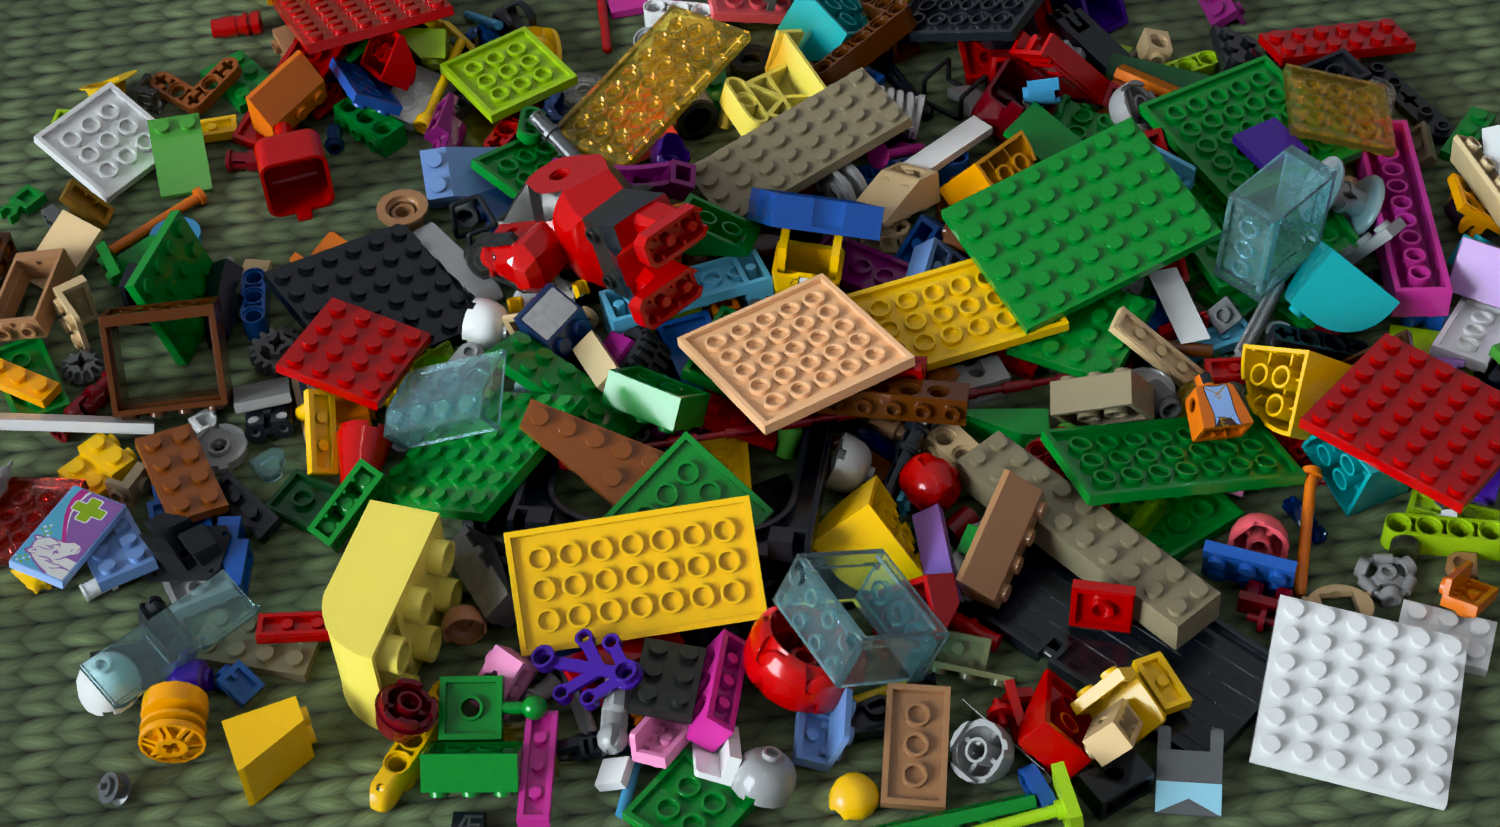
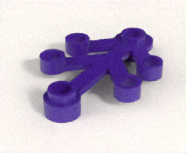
[531,629,644,711]

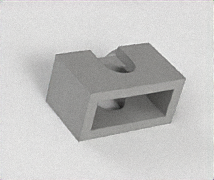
[953,354,1011,408]

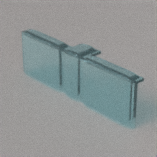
[79,570,261,710]

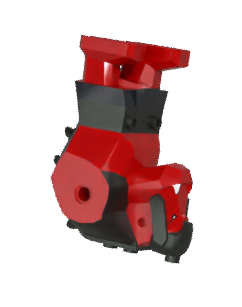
[464,154,708,330]

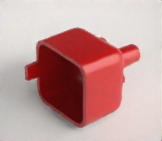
[254,122,335,222]

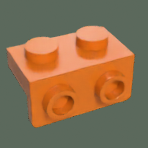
[1439,560,1499,618]

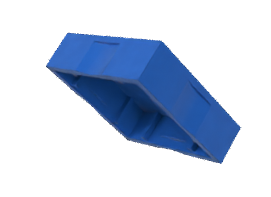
[747,187,884,241]

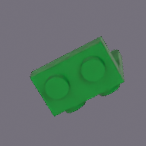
[95,235,155,287]

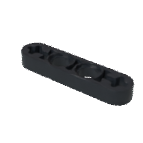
[1265,324,1369,361]

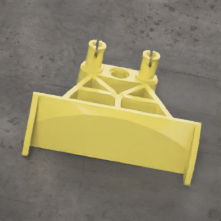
[718,29,826,136]

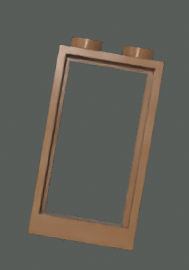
[0,248,76,342]

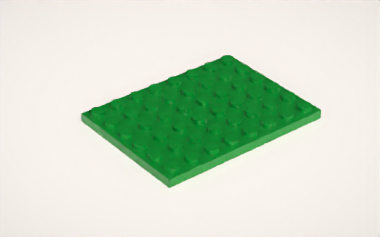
[941,117,1222,335]

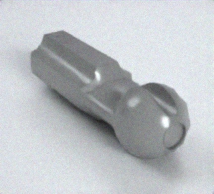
[597,665,632,755]

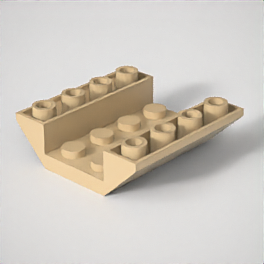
[1450,134,1500,228]

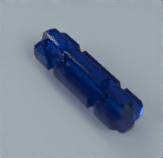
[1282,495,1328,545]

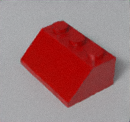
[359,31,417,91]
[865,573,960,655]

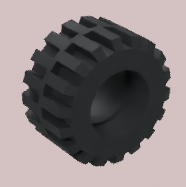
[618,325,672,374]

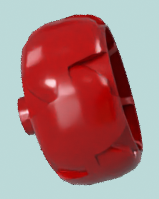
[743,602,865,715]

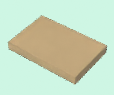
[30,210,105,289]

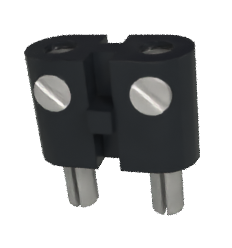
[244,403,295,442]

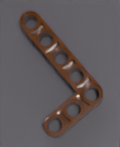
[813,0,917,87]

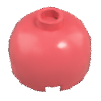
[1227,512,1289,559]

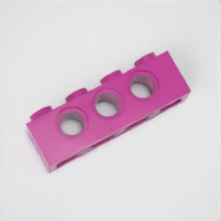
[686,629,745,753]

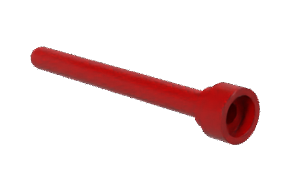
[597,0,612,54]

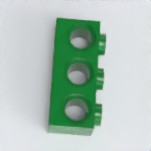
[333,96,408,158]
[307,458,390,553]

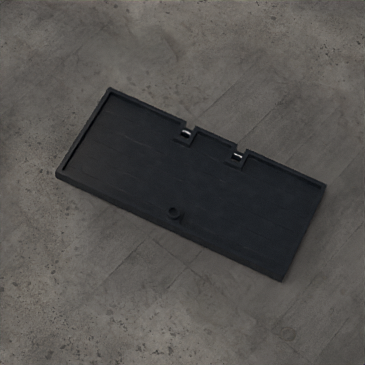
[957,543,1269,754]

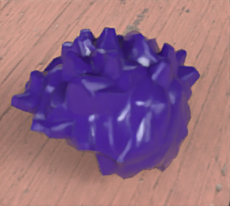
[647,133,691,164]

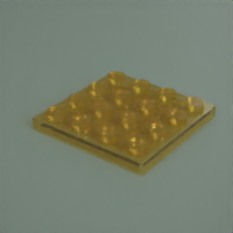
[1283,63,1396,157]

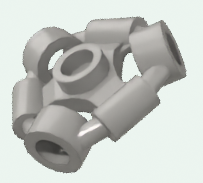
[1353,553,1417,608]

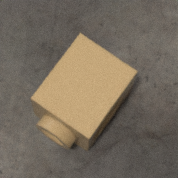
[1136,28,1173,64]

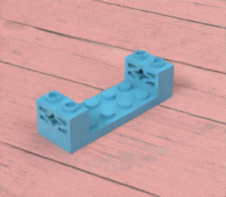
[598,248,774,335]

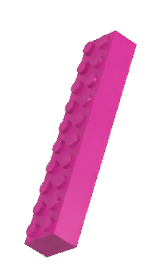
[1351,120,1453,317]

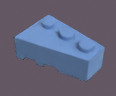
[905,237,967,277]

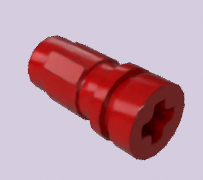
[210,10,264,39]

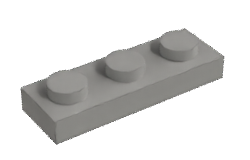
[1339,217,1407,265]

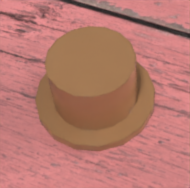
[376,189,429,232]

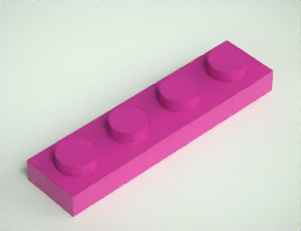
[516,711,559,827]

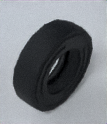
[729,44,770,81]

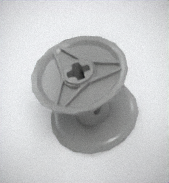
[1301,156,1385,236]

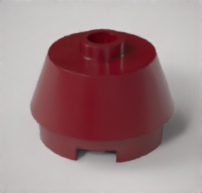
[375,678,438,743]

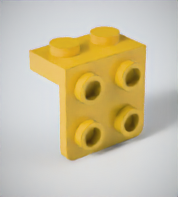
[1070,666,1166,744]

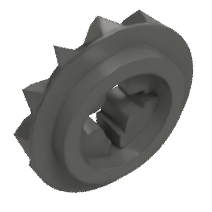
[60,349,105,385]

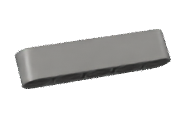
[413,222,503,302]

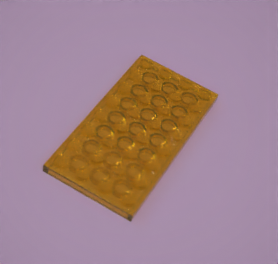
[557,5,752,165]

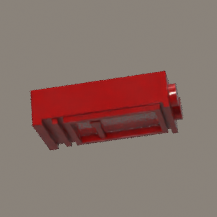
[1009,31,1111,105]

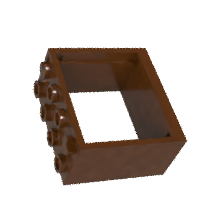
[98,296,233,420]

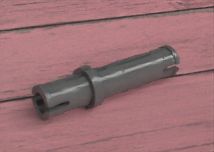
[528,109,582,157]

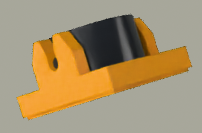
[1444,173,1500,238]

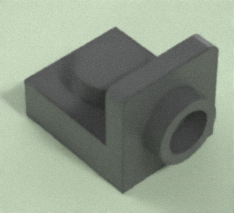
[1206,296,1243,334]

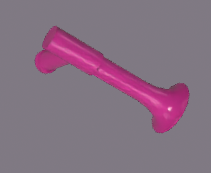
[867,141,925,169]

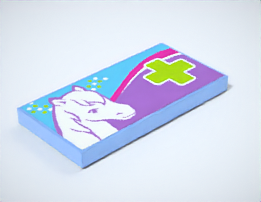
[9,485,126,589]

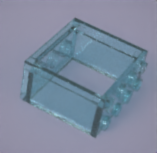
[1214,144,1337,302]
[772,549,950,688]

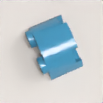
[1022,77,1061,106]

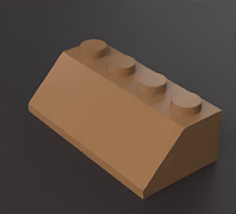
[955,468,1048,610]

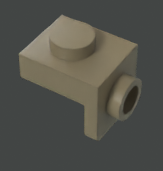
[105,461,152,507]

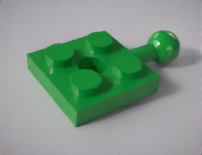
[438,675,547,741]

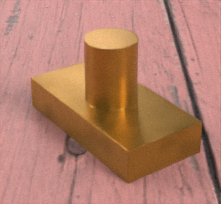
[58,178,115,230]

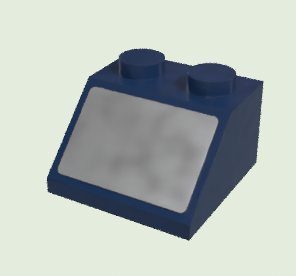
[513,283,593,360]

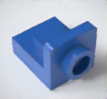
[213,659,266,709]

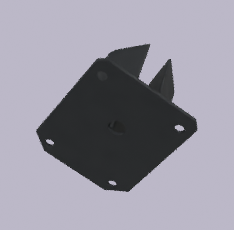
[139,513,232,582]

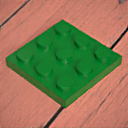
[622,748,757,827]

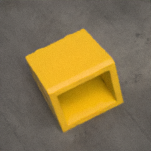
[221,696,317,806]

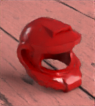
[899,453,961,512]

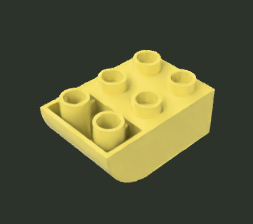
[322,500,463,730]

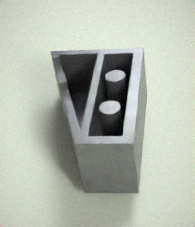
[451,525,516,629]

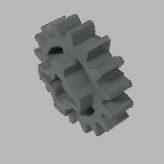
[248,326,302,378]

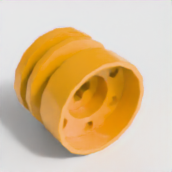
[138,681,209,764]

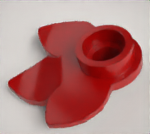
[311,83,347,121]

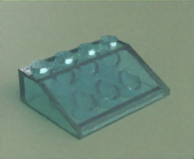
[383,349,507,450]

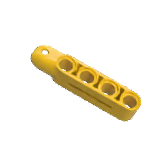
[370,680,440,813]

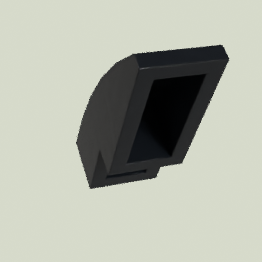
[204,258,244,349]

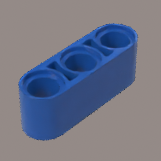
[240,268,270,341]

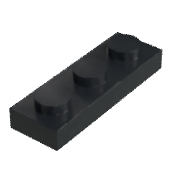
[218,471,284,544]

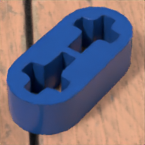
[1017,763,1057,821]

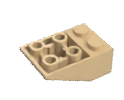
[856,162,941,228]

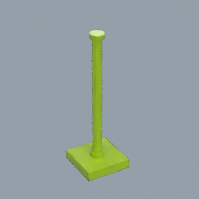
[971,761,1084,827]

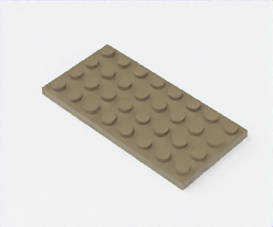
[694,67,913,219]

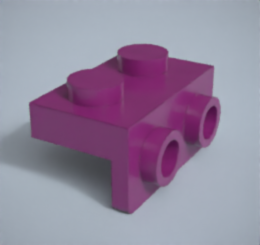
[1198,0,1247,28]

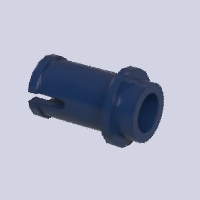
[324,124,345,155]

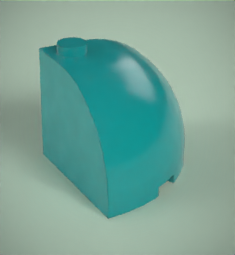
[774,0,867,61]
[1285,241,1400,332]
[1301,435,1410,517]

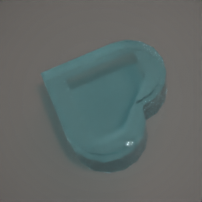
[249,448,286,482]

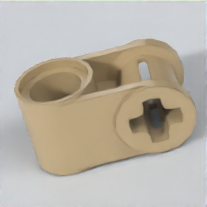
[860,219,910,254]

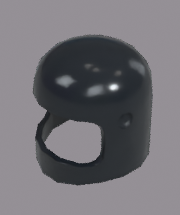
[492,0,537,37]

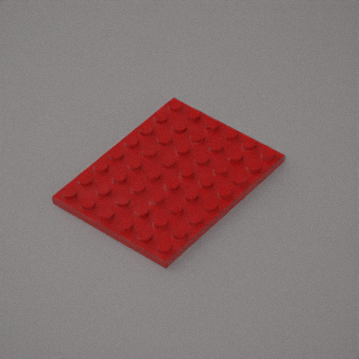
[272,0,455,55]

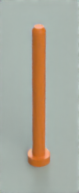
[96,187,208,257]
[1294,465,1323,598]

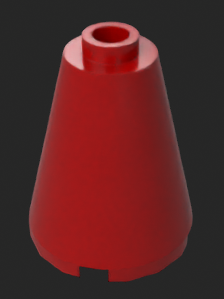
[336,420,394,483]

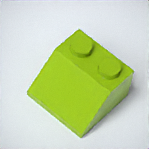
[398,28,450,73]

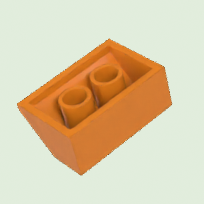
[245,50,328,137]

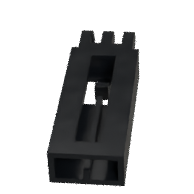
[1046,4,1130,76]

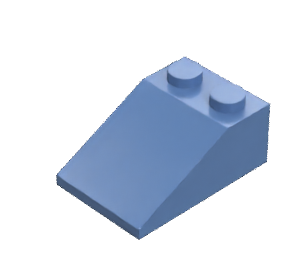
[419,147,498,210]

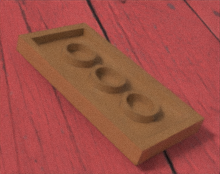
[880,682,951,812]

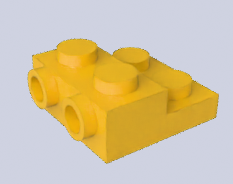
[57,433,138,498]

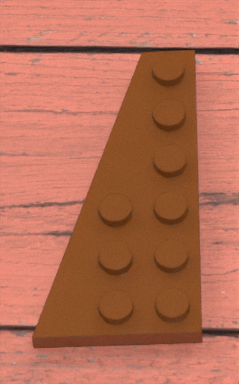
[519,399,665,506]

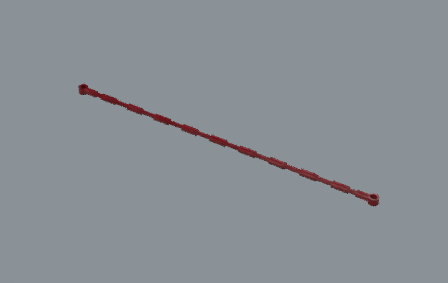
[558,361,1133,470]

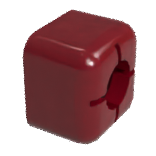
[971,57,1062,143]

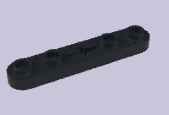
[1366,62,1455,145]

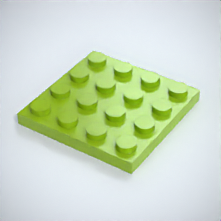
[439,26,579,124]

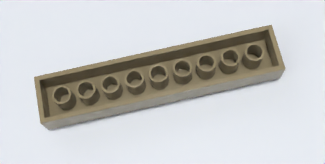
[956,430,1221,650]

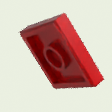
[1069,579,1136,633]

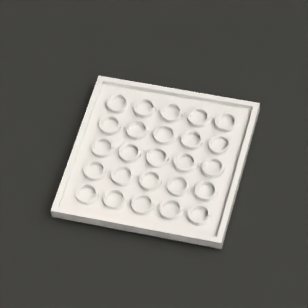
[1249,594,1469,811]

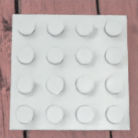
[34,82,156,203]

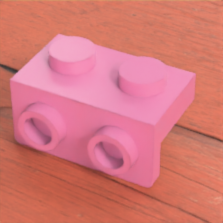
[628,716,690,769]

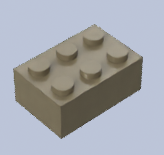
[1050,368,1155,426]

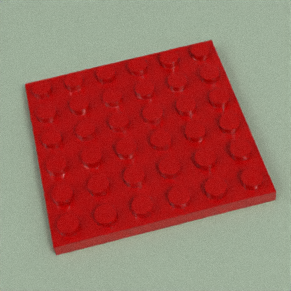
[1298,333,1500,514]

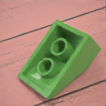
[147,113,213,200]

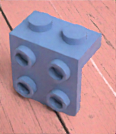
[792,687,856,773]

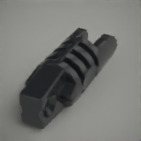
[557,724,636,762]

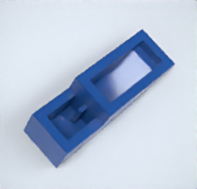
[217,516,254,604]

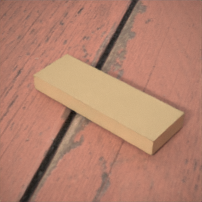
[572,330,620,392]

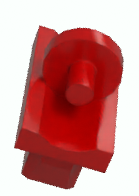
[986,679,1034,745]

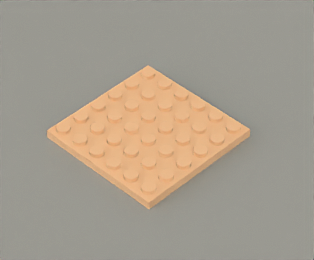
[677,273,915,436]

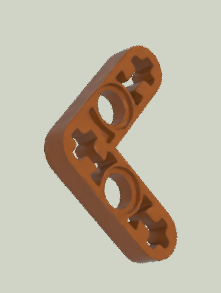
[150,57,243,115]

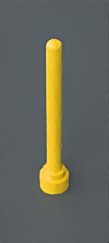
[413,37,466,134]

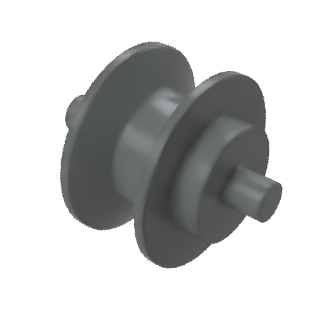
[97,772,132,806]

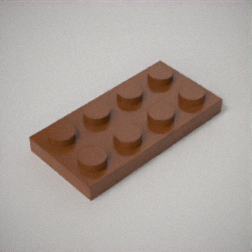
[135,423,229,523]

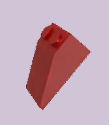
[1018,668,1092,778]

